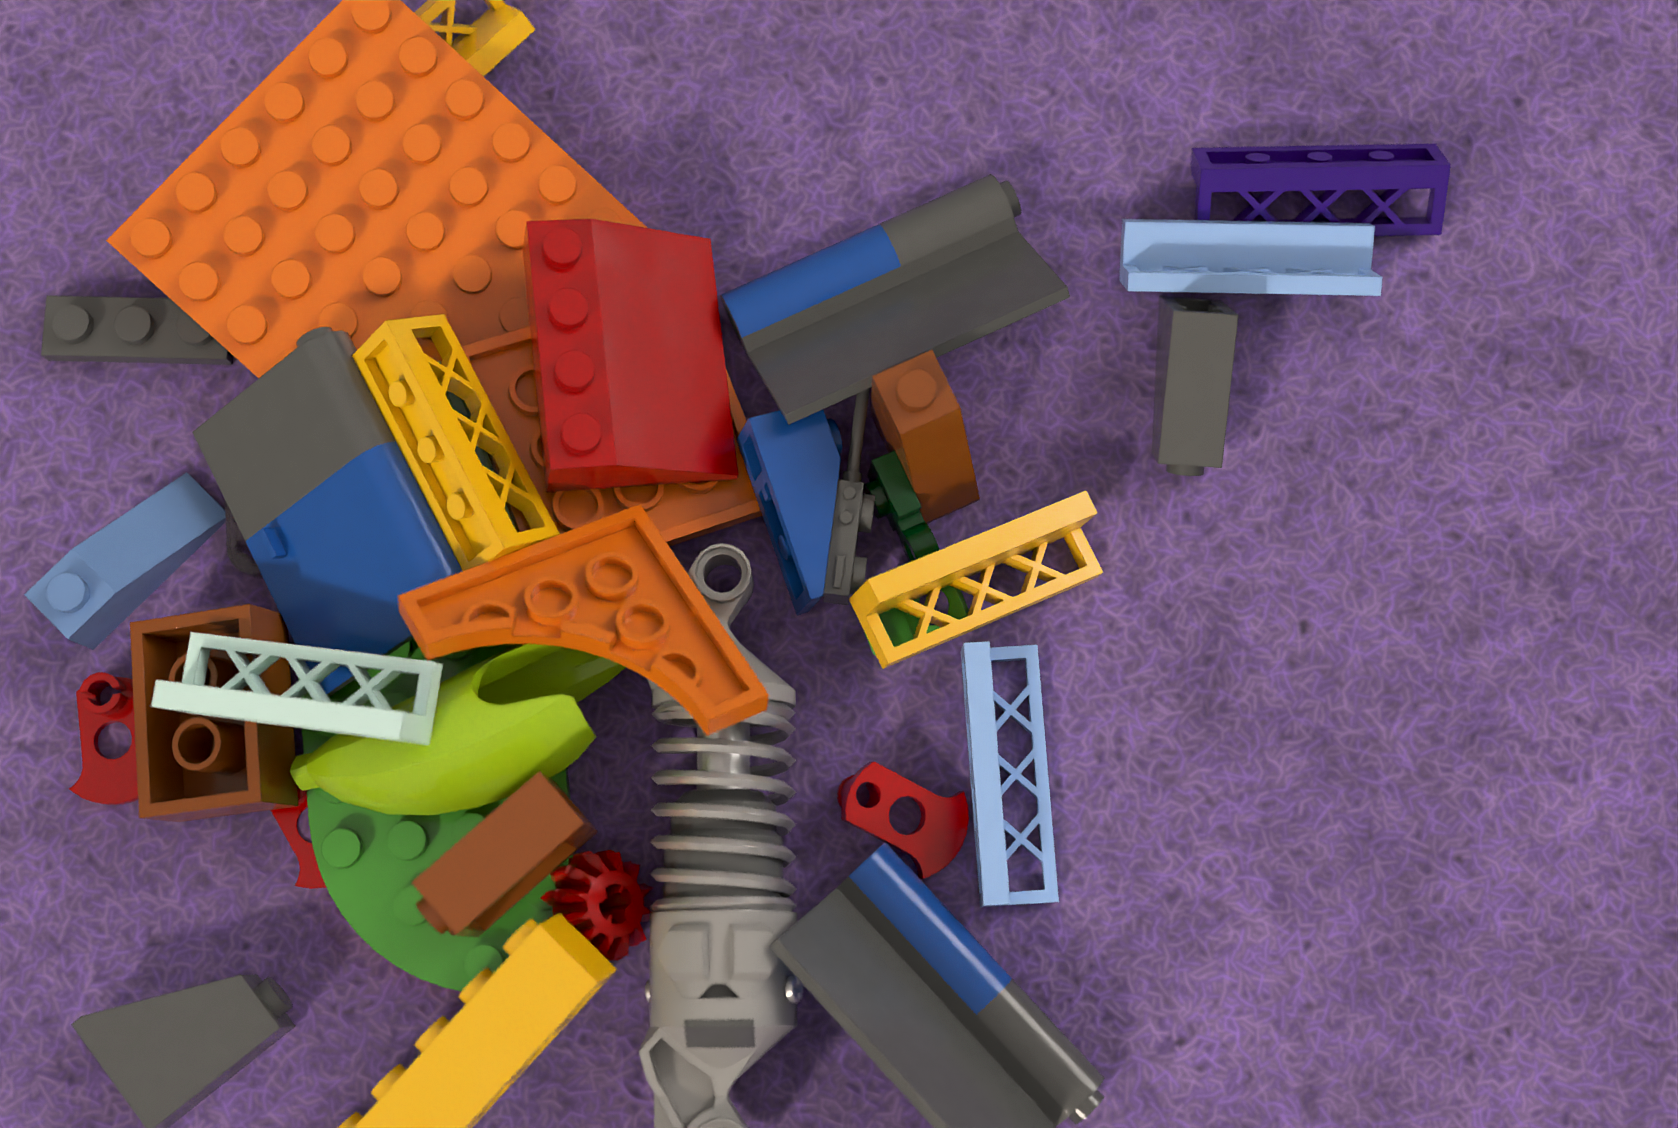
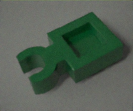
[864,450,940,562]

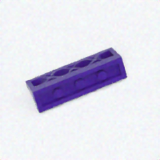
[1191,144,1451,236]

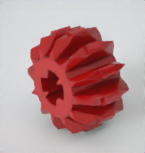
[540,850,654,961]

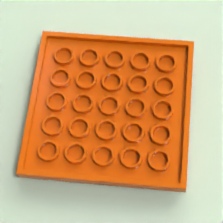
[106,0,647,379]

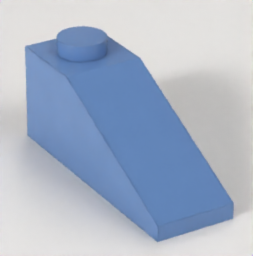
[24,472,232,650]

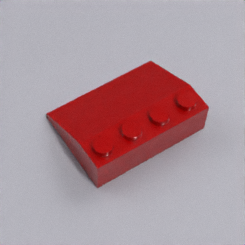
[523,219,739,492]

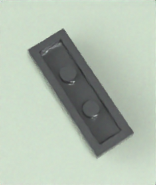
[41,296,233,365]

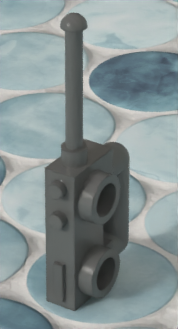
[823,388,875,605]

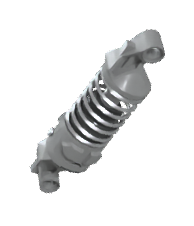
[639,543,803,1128]

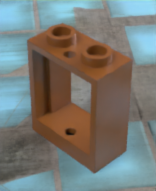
[411,771,598,937]

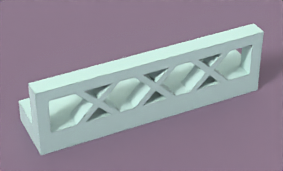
[151,632,443,745]

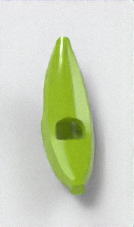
[290,644,626,815]

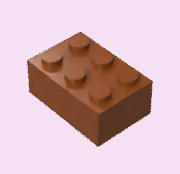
[130,604,299,822]

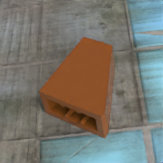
[871,350,980,524]

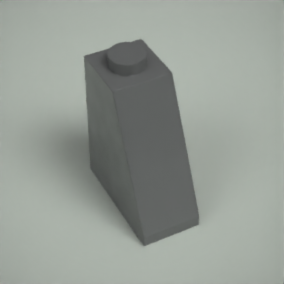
[1152,296,1239,476]
[71,974,295,1128]

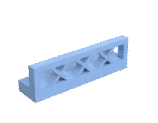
[1120,219,1383,296]
[961,641,1059,907]

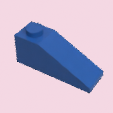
[736,409,842,615]

